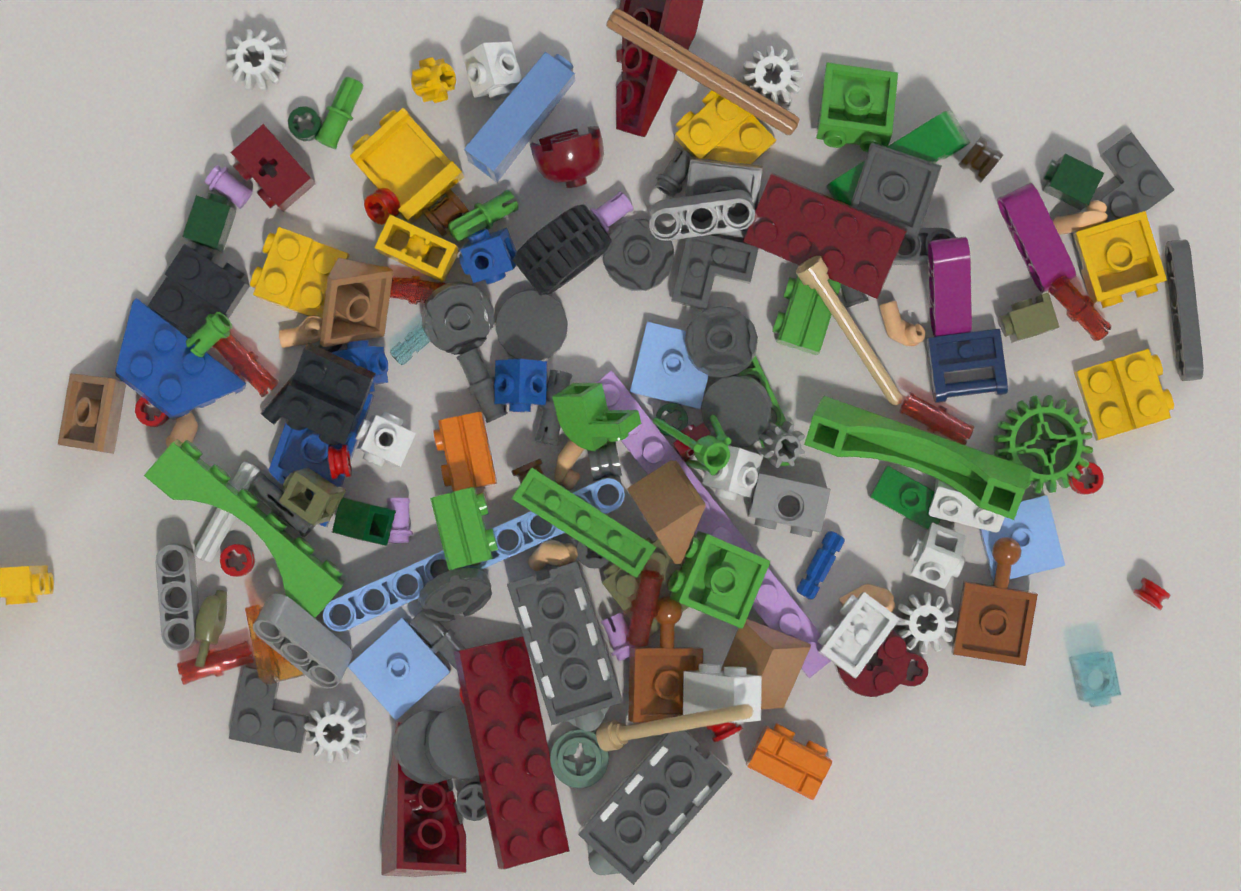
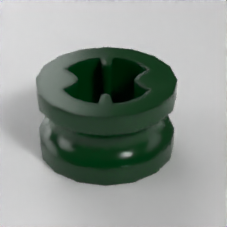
[288,106,322,142]
[656,403,688,437]

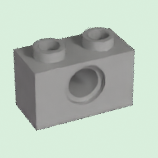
[748,473,831,537]

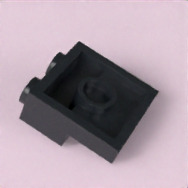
[148,243,250,335]
[278,343,376,445]

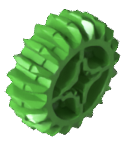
[993,395,1093,493]

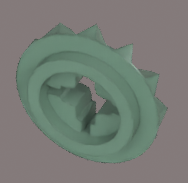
[550,729,609,788]

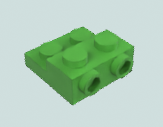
[816,63,898,152]
[668,531,771,629]

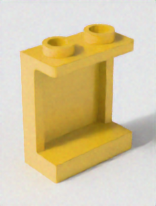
[350,108,464,224]

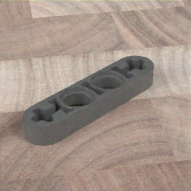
[1165,239,1204,381]

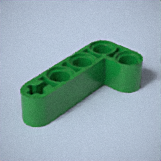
[826,111,971,205]

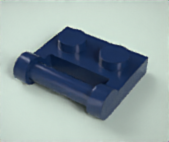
[926,329,1008,403]

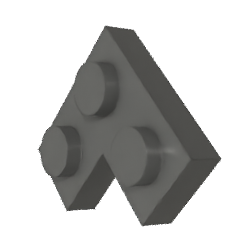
[1099,132,1175,223]
[671,235,759,310]
[229,666,309,753]

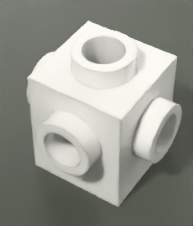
[463,41,522,101]
[355,412,416,467]
[702,446,763,501]
[909,523,966,589]

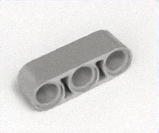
[649,190,755,241]
[155,544,199,651]
[253,594,353,688]

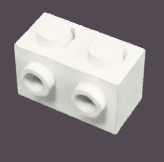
[683,664,762,723]

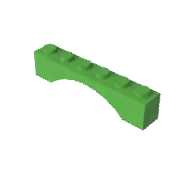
[804,396,1032,520]
[144,439,345,618]

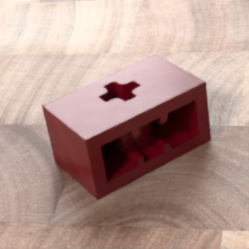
[230,124,316,212]

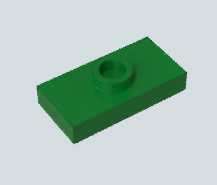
[869,465,941,530]

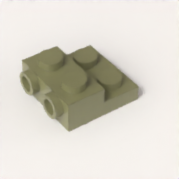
[602,537,688,640]

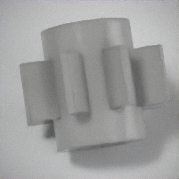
[759,421,805,468]

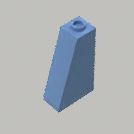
[464,52,575,183]

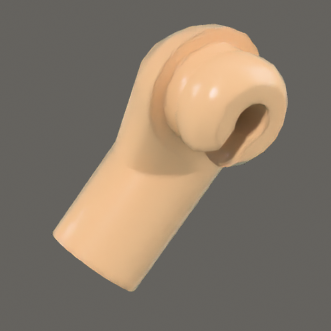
[1053,201,1108,235]
[879,301,925,346]
[279,316,323,348]
[166,411,198,448]
[554,439,584,490]
[528,540,578,571]
[839,584,895,612]

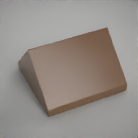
[320,258,393,347]
[58,373,126,454]
[627,460,706,564]
[721,619,811,710]

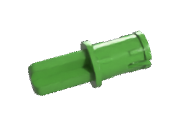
[315,77,363,150]
[448,190,519,241]

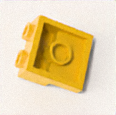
[674,90,777,164]
[1073,211,1167,308]
[250,227,350,319]
[1074,349,1174,441]
[0,565,54,605]

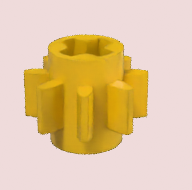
[411,57,456,103]

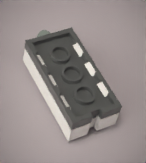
[507,561,622,731]
[578,730,733,885]

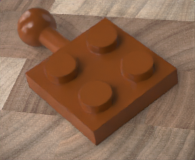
[951,537,1038,666]
[628,597,704,723]

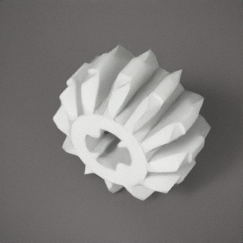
[225,29,287,91]
[741,46,803,105]
[896,592,957,654]
[304,700,367,763]

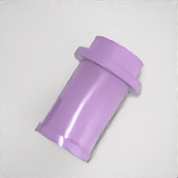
[205,165,254,209]
[590,191,634,232]
[387,498,413,543]
[601,613,639,662]

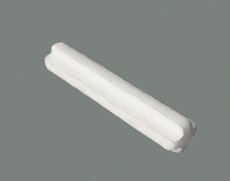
[194,462,261,562]

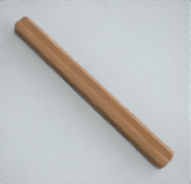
[606,8,800,135]

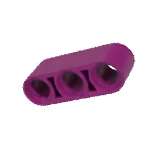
[997,183,1076,293]
[928,237,972,337]

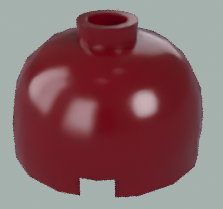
[530,126,604,188]

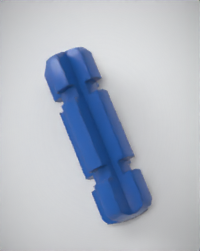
[797,531,845,599]

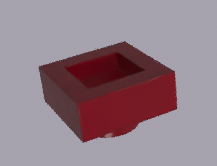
[673,423,712,462]

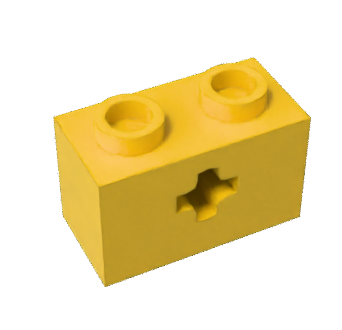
[374,215,459,283]

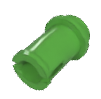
[186,312,232,357]

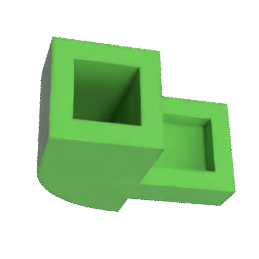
[552,383,641,451]

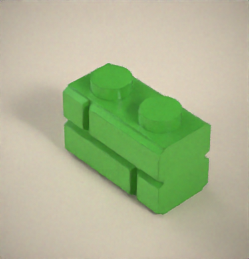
[772,276,841,355]
[430,487,498,570]

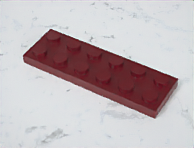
[454,636,570,869]

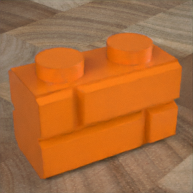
[433,411,497,492]
[746,723,833,800]

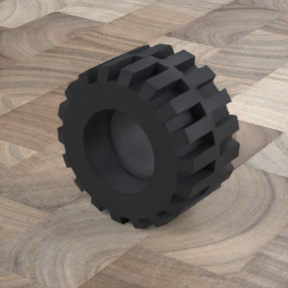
[513,204,612,296]

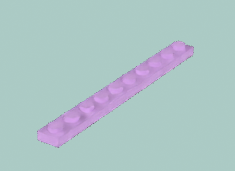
[596,370,831,678]

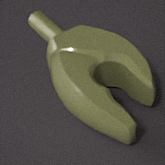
[195,590,227,668]

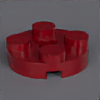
[834,630,909,697]

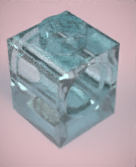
[1069,650,1121,707]

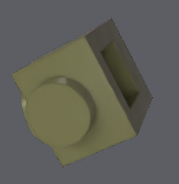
[999,292,1060,343]
[279,467,346,526]

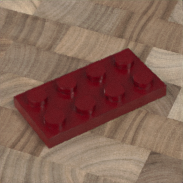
[743,173,908,299]

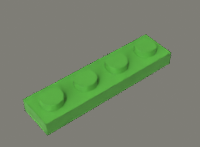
[512,467,656,578]

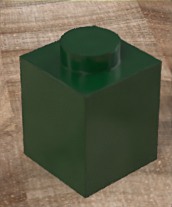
[1042,153,1104,210]
[182,193,237,252]
[332,497,396,546]

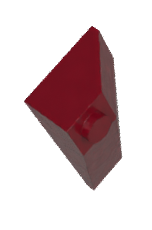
[616,0,704,137]
[381,722,466,877]

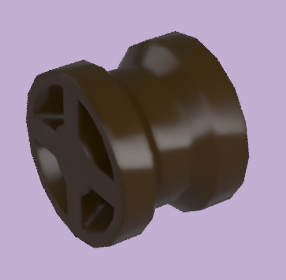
[958,137,1004,183]

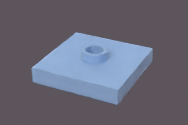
[630,322,708,410]
[979,495,1065,583]
[348,617,451,720]

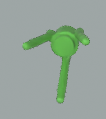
[653,415,731,475]

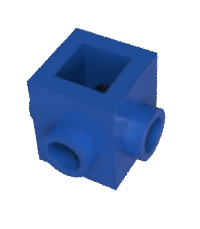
[459,227,517,284]
[330,340,388,393]
[494,359,547,412]

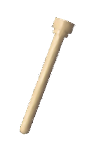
[795,256,903,406]
[596,704,753,752]

